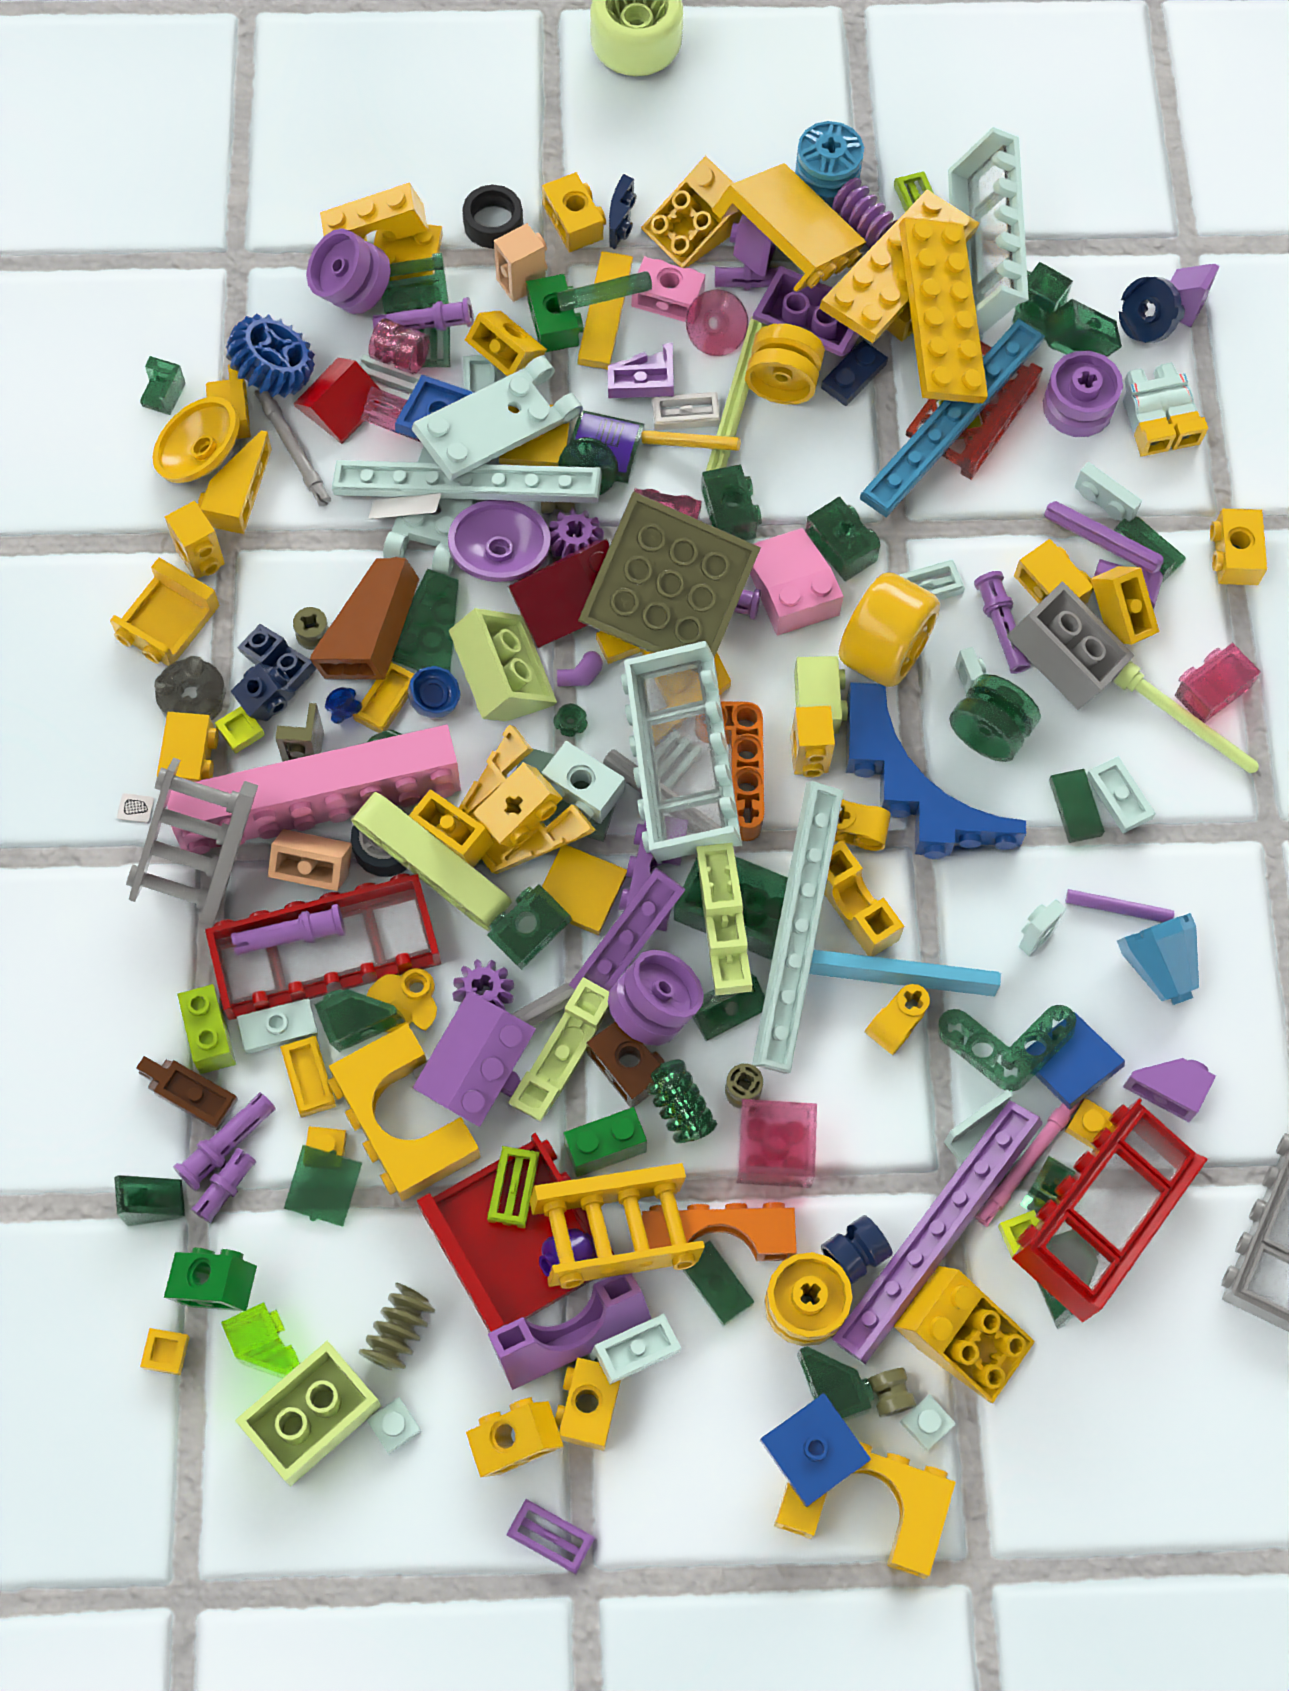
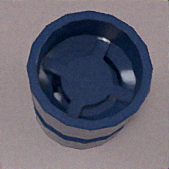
[820,1215,893,1285]

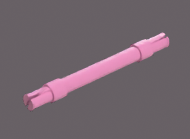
[975,1101,1083,1227]

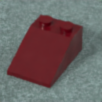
[507,539,610,648]

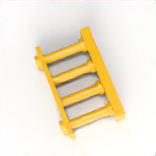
[530,1163,705,1289]

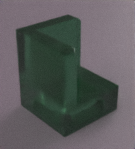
[140,356,186,415]

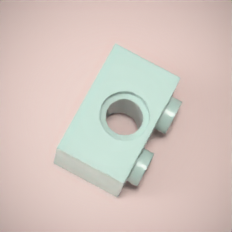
[541,741,625,824]

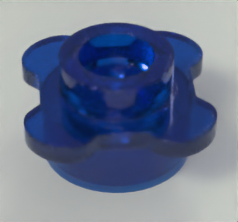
[325,687,362,724]

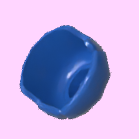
[407,666,461,719]

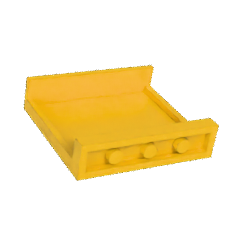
[712,163,866,292]

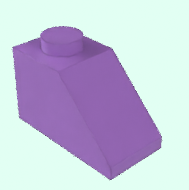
[1167,263,1220,328]
[1123,1058,1216,1122]

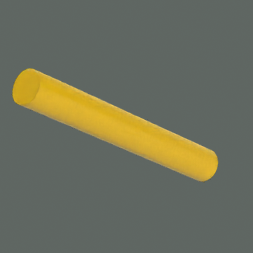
[641,430,741,451]

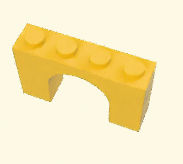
[327,1023,481,1202]
[774,1441,956,1579]

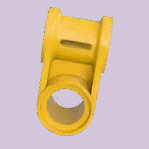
[834,799,891,851]
[864,984,930,1056]

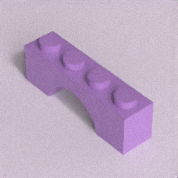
[488,1273,652,1390]

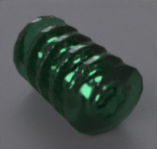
[646,1059,718,1144]

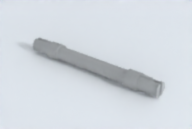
[254,389,331,507]

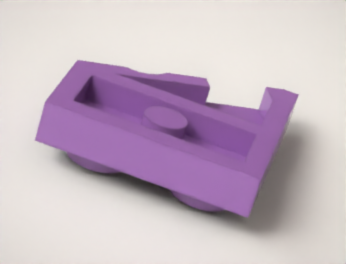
[608,343,674,398]

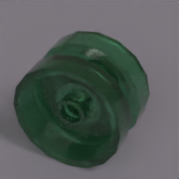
[949,674,1041,762]

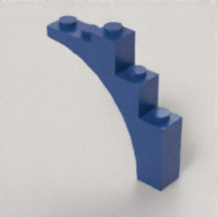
[846,682,1026,859]

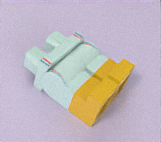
[1122,362,1209,457]

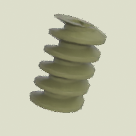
[358,1282,436,1370]

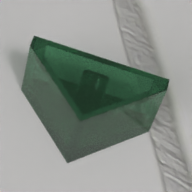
[1020,1156,1076,1214]
[114,1175,185,1226]

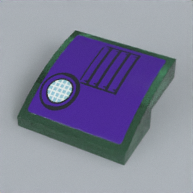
[564,410,645,484]

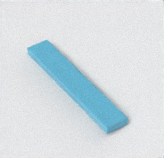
[809,949,1001,997]

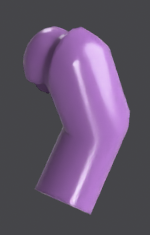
[557,651,603,687]

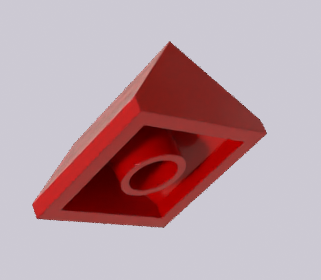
[293,357,386,444]

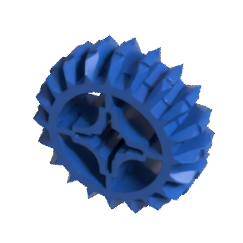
[226,313,315,398]

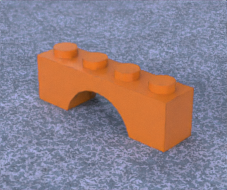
[642,1202,797,1261]

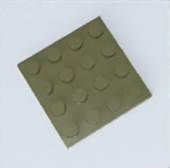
[578,491,761,674]

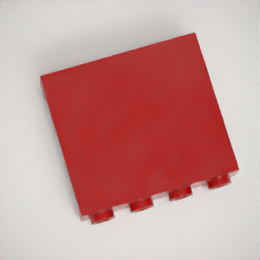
[416,1132,615,1333]

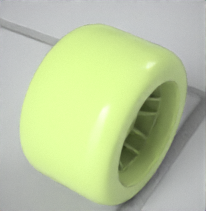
[590,0,684,76]

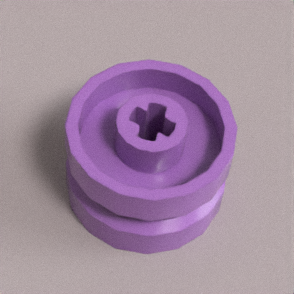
[306,228,391,315]
[1043,351,1123,437]
[608,950,704,1046]

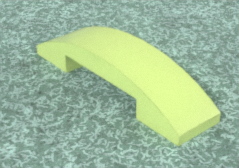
[508,977,609,1122]

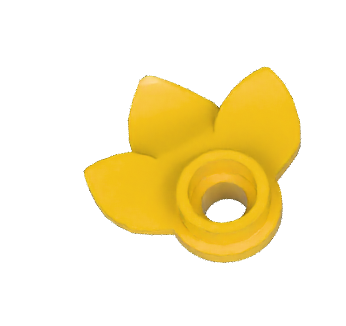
[366,968,437,1033]

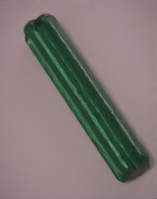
[557,271,652,311]

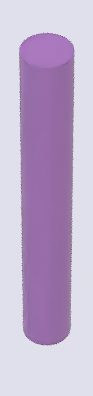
[1065,889,1175,922]

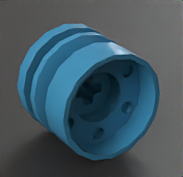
[795,121,864,208]

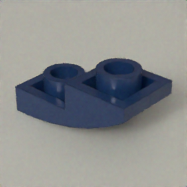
[609,174,637,249]
[237,624,317,692]

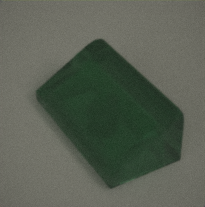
[692,974,765,1041]

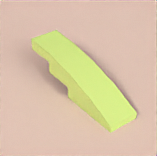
[696,843,752,996]

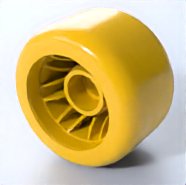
[838,572,941,687]

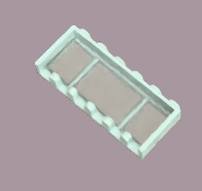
[948,127,1029,339]
[621,641,742,864]

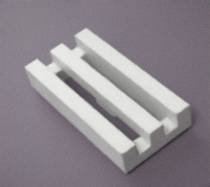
[652,392,721,431]

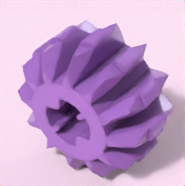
[549,507,604,558]
[452,959,514,1011]

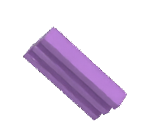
[506,1499,595,1575]

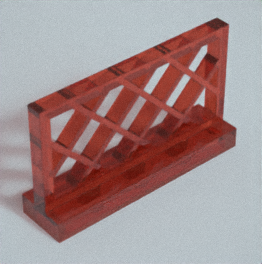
[905,341,1043,480]

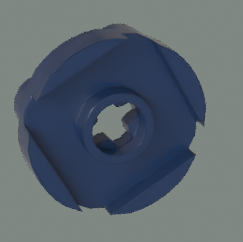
[1119,277,1185,343]

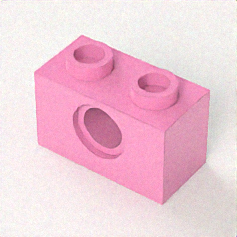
[631,257,706,324]

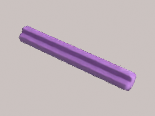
[1044,501,1164,574]

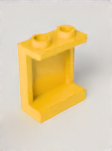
[110,557,220,668]

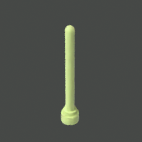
[1113,661,1259,773]

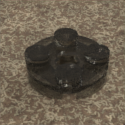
[154,656,226,720]

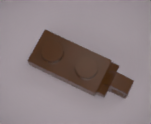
[136,1056,238,1131]

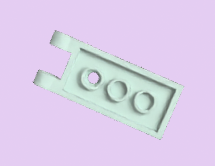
[412,355,583,481]
[383,446,490,575]

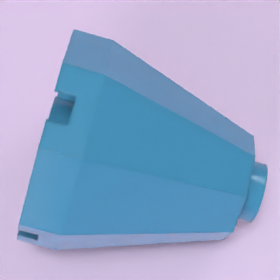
[1117,913,1199,1005]

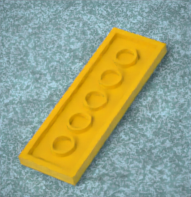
[819,190,980,343]
[899,217,988,404]

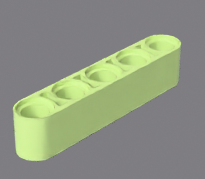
[351,792,512,931]

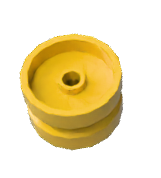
[745,323,825,405]
[764,1252,853,1347]

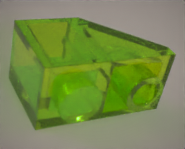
[221,1302,300,1379]

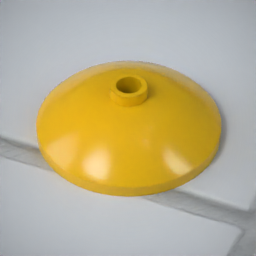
[152,397,239,483]

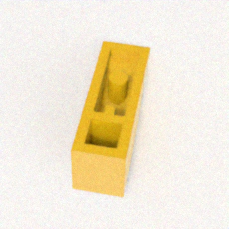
[198,430,272,534]

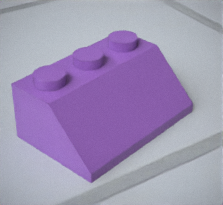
[752,266,860,357]
[412,991,536,1127]

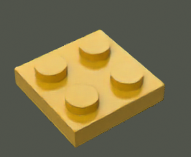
[374,224,443,287]

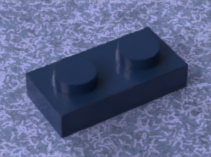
[821,339,888,406]

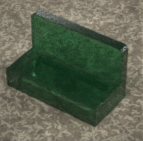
[1114,517,1186,583]

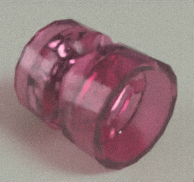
[368,318,430,375]

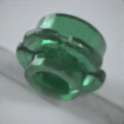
[553,703,588,737]

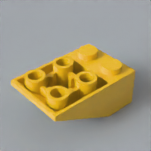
[641,155,743,268]
[893,1265,1035,1404]

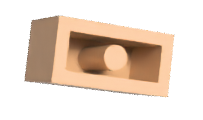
[494,223,548,302]
[268,829,352,891]

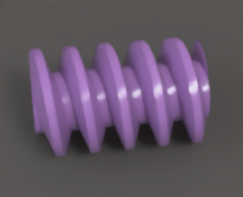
[832,178,897,249]

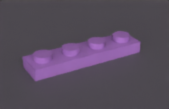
[569,867,686,991]

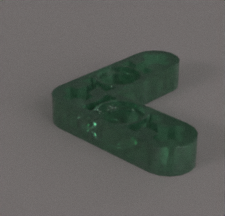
[938,1005,1076,1092]

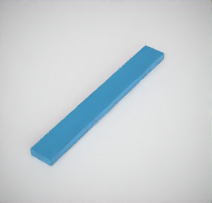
[860,318,1045,518]

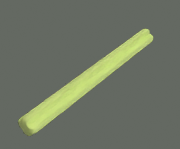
[705,316,767,484]

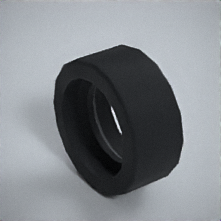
[462,184,523,249]

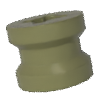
[293,607,329,650]

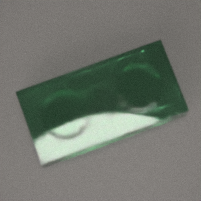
[683,1240,755,1327]

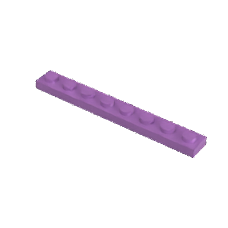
[832,1100,1043,1364]

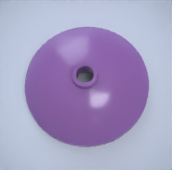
[448,500,550,582]

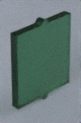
[284,1144,363,1227]

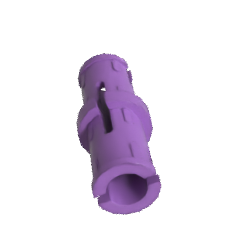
[714,264,779,290]
[191,1148,256,1224]

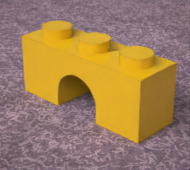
[320,182,428,242]
[824,840,905,957]

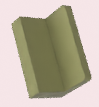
[275,703,324,762]

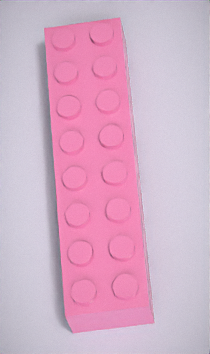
[167,724,461,855]

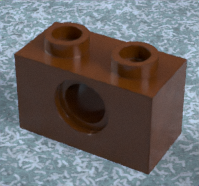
[586,1021,668,1108]

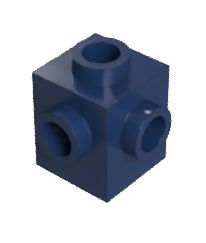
[230,663,296,721]

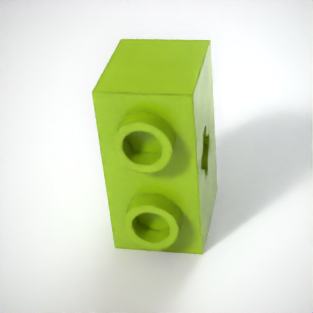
[177,984,236,1075]

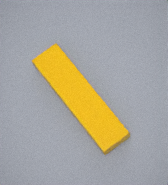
[578,251,633,370]

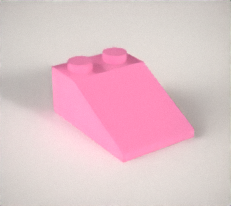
[750,528,844,636]

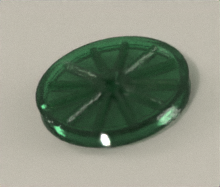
[558,437,618,495]

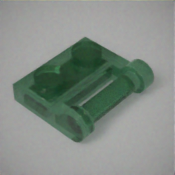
[382,252,449,314]

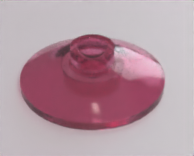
[686,289,748,356]

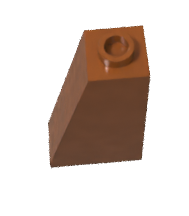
[310,557,420,680]

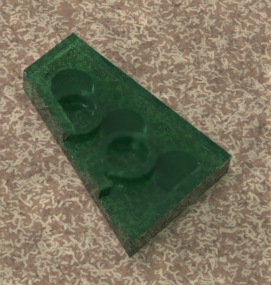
[391,568,459,673]

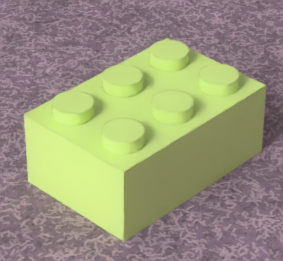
[235,1340,382,1487]

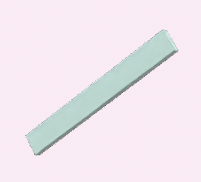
[331,460,602,503]
[752,781,844,1074]

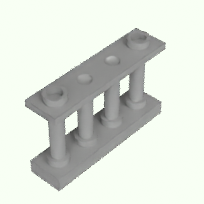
[126,758,259,927]

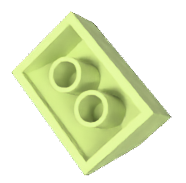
[449,608,557,721]

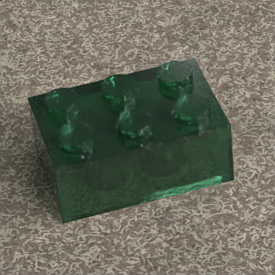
[673,856,788,960]

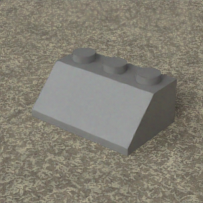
[1006,581,1135,710]

